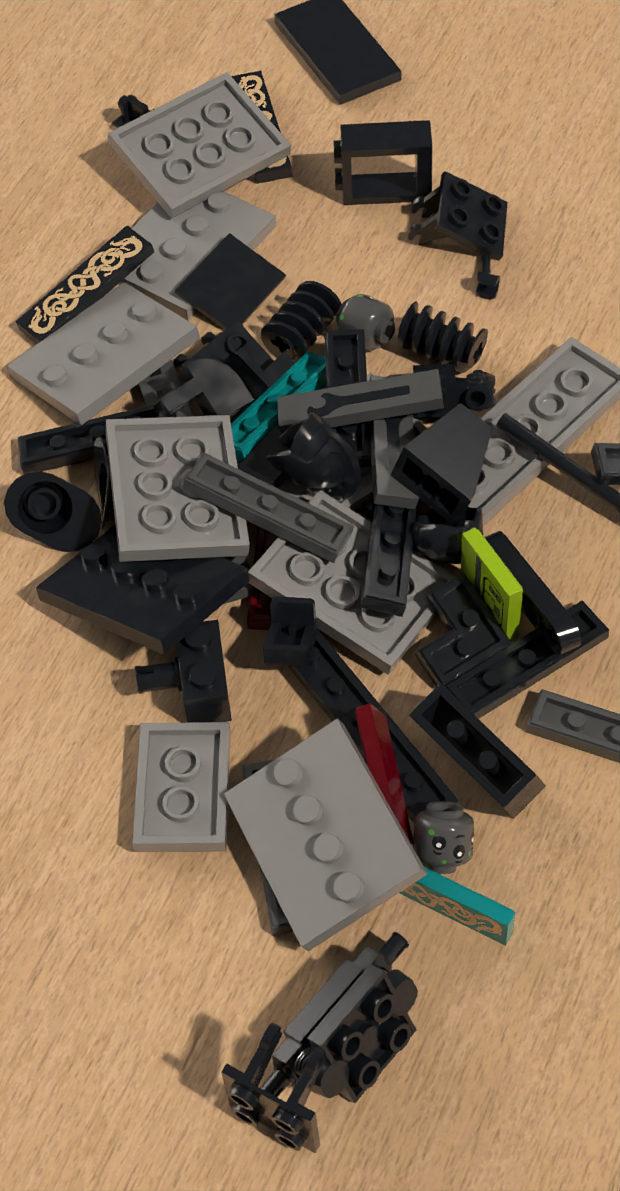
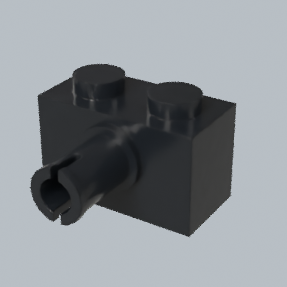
[135,620,232,723]

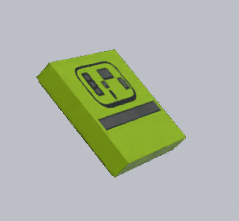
[460,527,523,641]

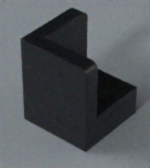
[225,339,295,399]

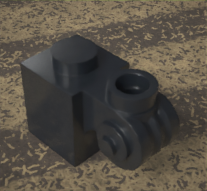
[413,364,496,418]

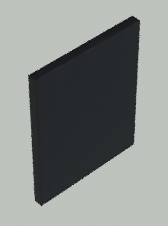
[175,233,286,330]

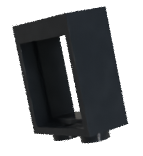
[333,120,432,205]

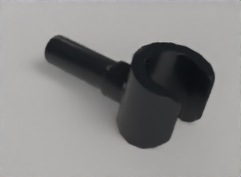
[476,254,500,298]

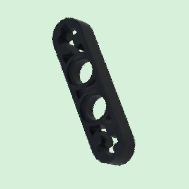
[484,531,581,655]

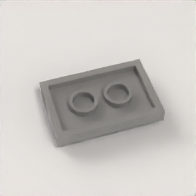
[132,722,231,852]

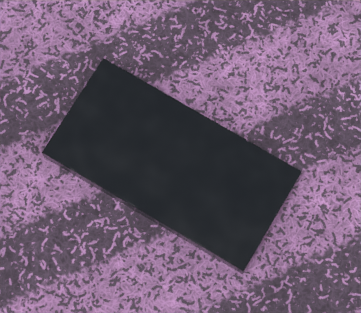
[274,0,402,105]

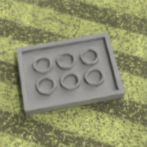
[108,72,292,218]
[118,191,276,320]
[7,282,200,426]
[106,415,250,562]
[248,490,456,675]
[224,719,427,951]

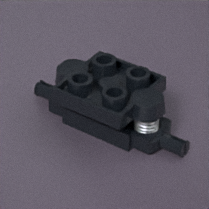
[260,932,418,1103]

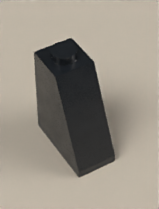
[390,403,492,527]

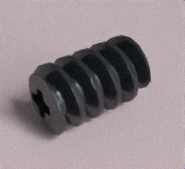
[261,281,342,360]
[398,301,488,373]

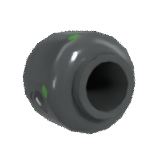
[336,294,395,351]
[413,801,474,874]

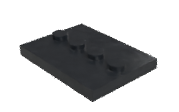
[36,524,250,654]

